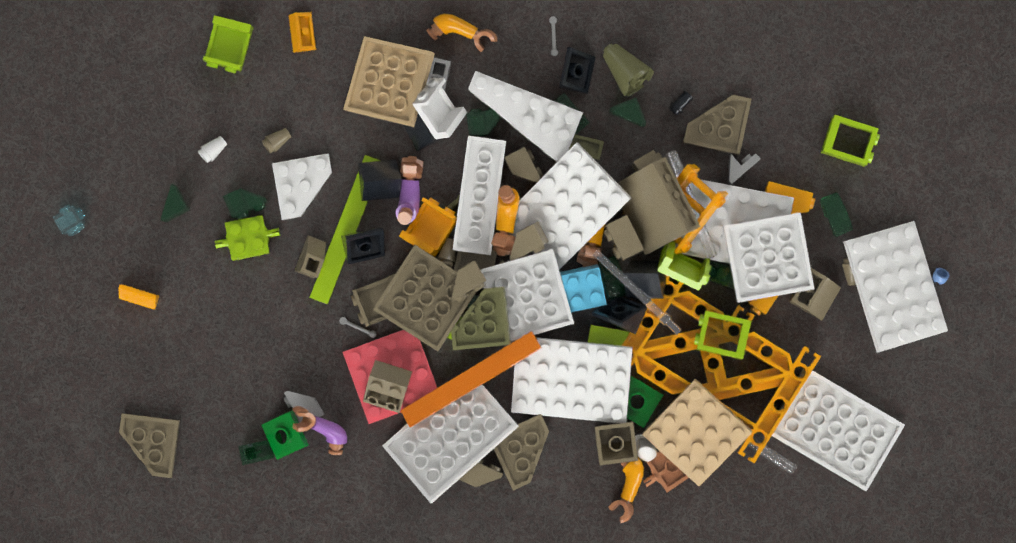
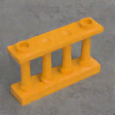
[674,164,728,254]

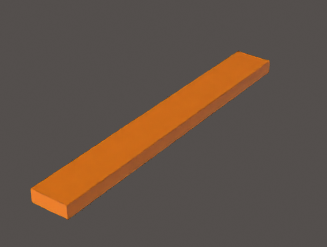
[401,331,542,427]

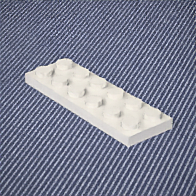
[453,136,506,255]

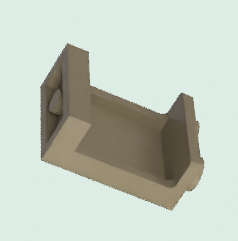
[351,274,395,327]

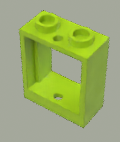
[821,115,880,167]
[694,311,751,360]

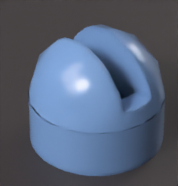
[932,268,949,285]

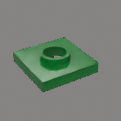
[627,375,663,428]
[262,410,309,460]

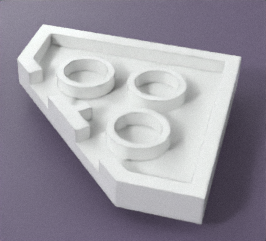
[272,153,332,220]

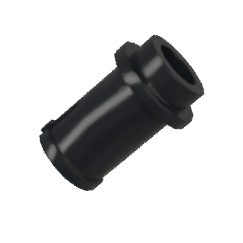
[669,91,693,115]

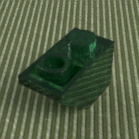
[466,107,502,137]
[223,188,269,220]
[708,261,735,291]

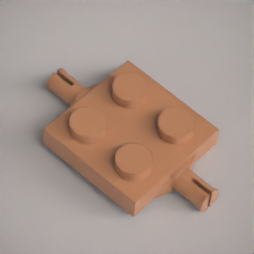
[643,451,689,492]

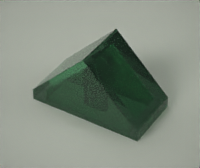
[609,98,646,128]
[160,184,190,223]
[238,440,274,465]

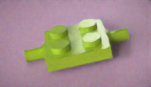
[215,215,280,261]

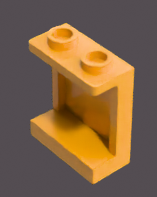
[399,197,457,257]

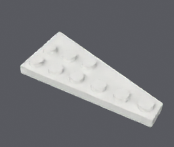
[468,71,583,162]

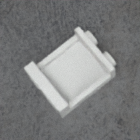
[413,77,467,139]

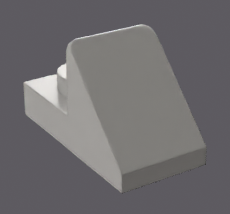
[727,153,760,185]

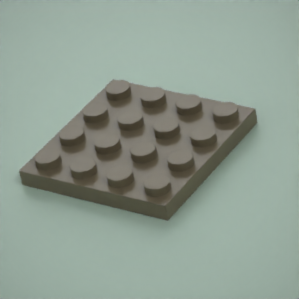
[373,245,476,351]

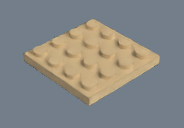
[343,36,435,127]
[642,379,752,486]

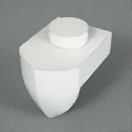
[635,434,657,462]

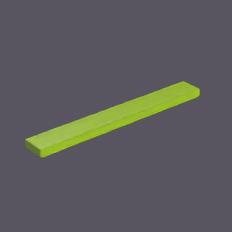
[310,155,380,304]

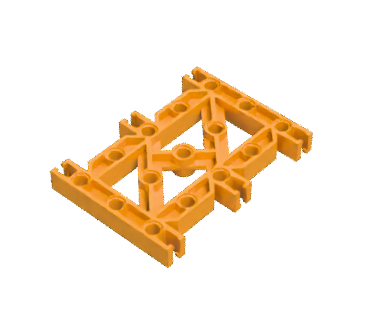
[622,276,821,463]

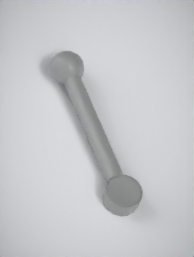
[549,16,558,56]
[339,317,377,338]

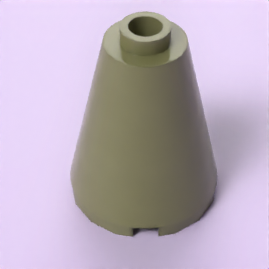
[603,44,654,96]

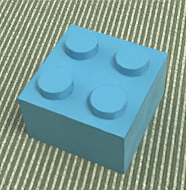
[560,264,607,312]

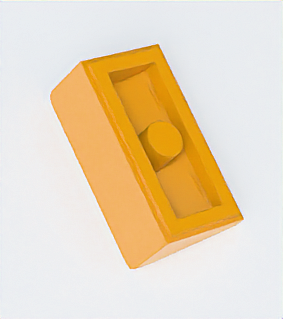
[289,12,316,53]
[119,284,159,309]

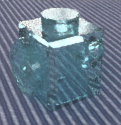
[52,205,85,236]

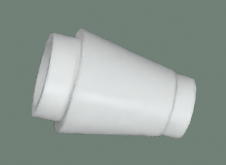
[198,136,227,163]

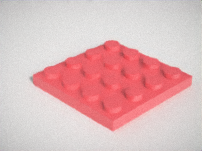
[343,330,437,424]

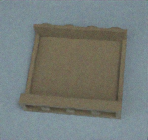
[618,157,701,255]

